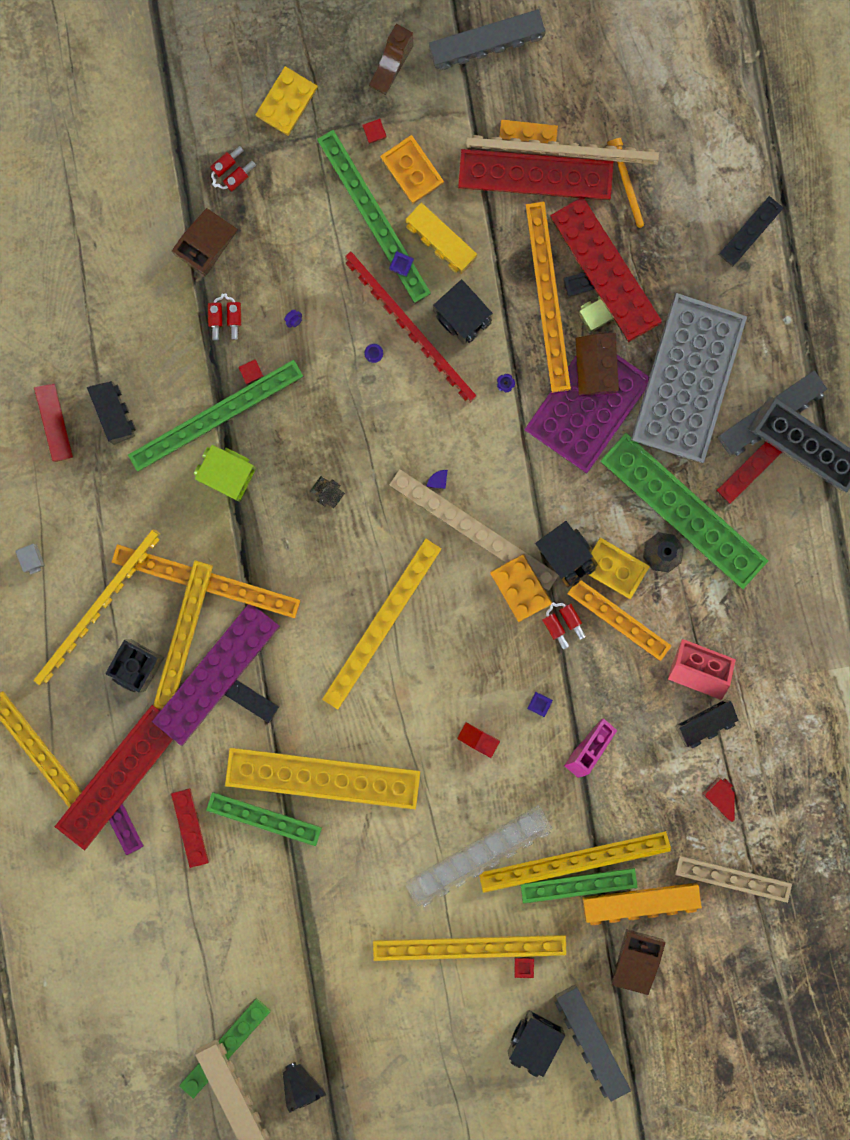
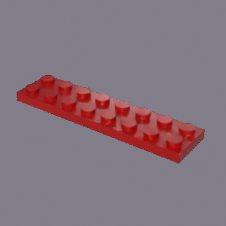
[458,149,614,200]
[550,197,662,343]
[54,705,173,851]

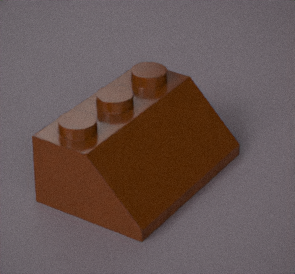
[575,333,619,395]

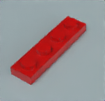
[716,441,782,504]
[171,788,209,868]

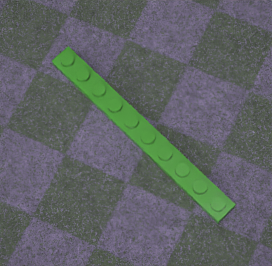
[317,130,431,304]
[128,360,304,472]

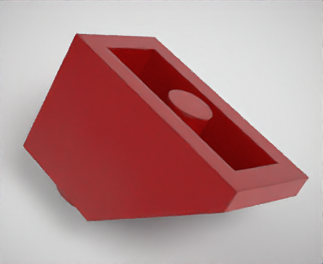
[457,722,500,758]
[702,777,735,822]

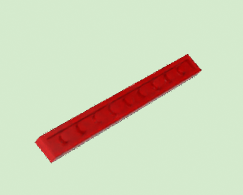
[345,251,477,403]

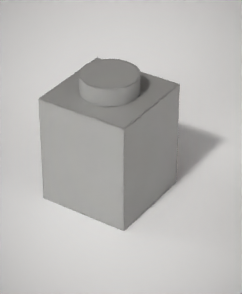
[15,544,45,575]

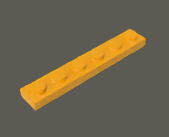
[567,580,672,661]

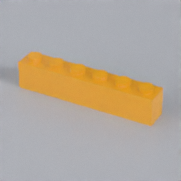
[582,883,702,925]

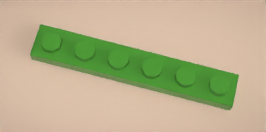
[206,792,322,846]
[520,868,638,904]
[179,998,271,1099]

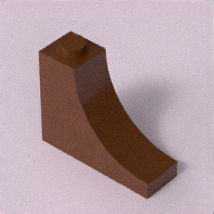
[369,23,414,95]

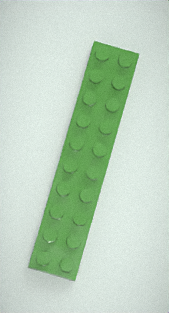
[600,433,768,589]

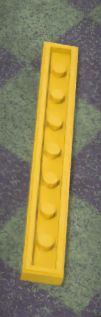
[153,560,214,710]
[0,691,82,807]

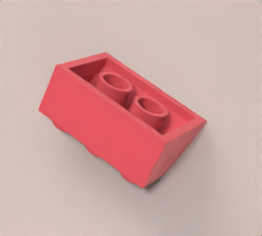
[668,639,736,700]

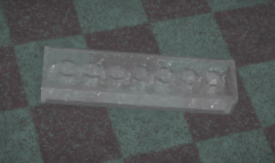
[406,805,553,907]

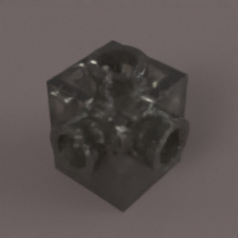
[310,476,345,509]

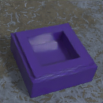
[389,251,414,277]
[527,692,553,717]

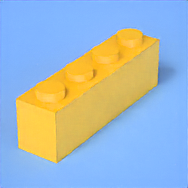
[406,202,478,274]

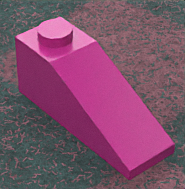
[564,718,617,778]

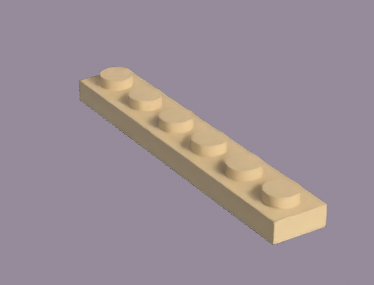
[674,855,792,903]

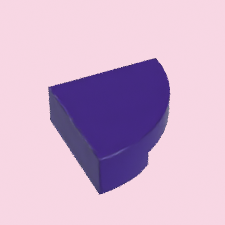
[427,470,448,489]

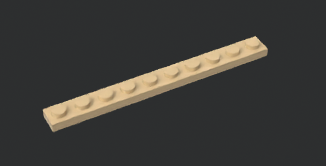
[467,135,659,165]
[389,469,558,591]

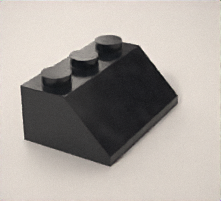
[87,381,136,445]
[675,699,739,748]

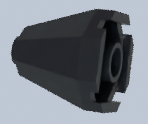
[643,532,684,573]
[282,1062,326,1113]

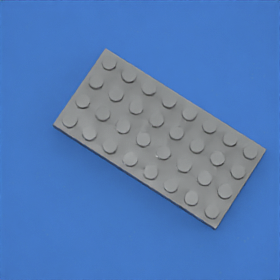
[631,293,747,463]

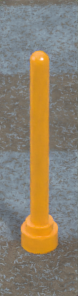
[607,138,644,228]

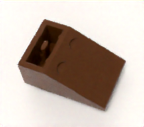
[172,208,238,277]
[611,929,666,995]

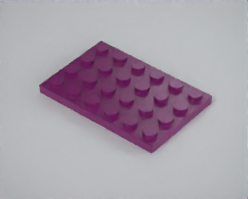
[524,355,649,474]

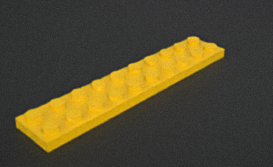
[225,747,421,810]

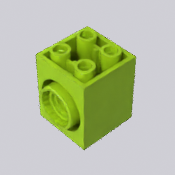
[194,445,257,502]

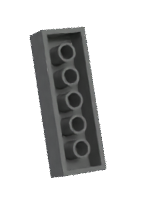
[748,397,850,493]

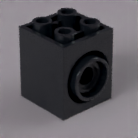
[433,279,493,344]
[535,521,598,588]
[105,639,164,693]
[508,1010,565,1077]

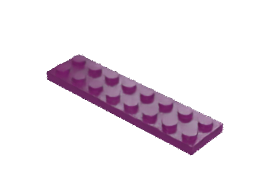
[152,604,280,746]

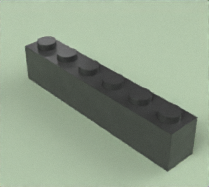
[429,9,545,70]
[717,370,827,456]
[555,984,631,1102]

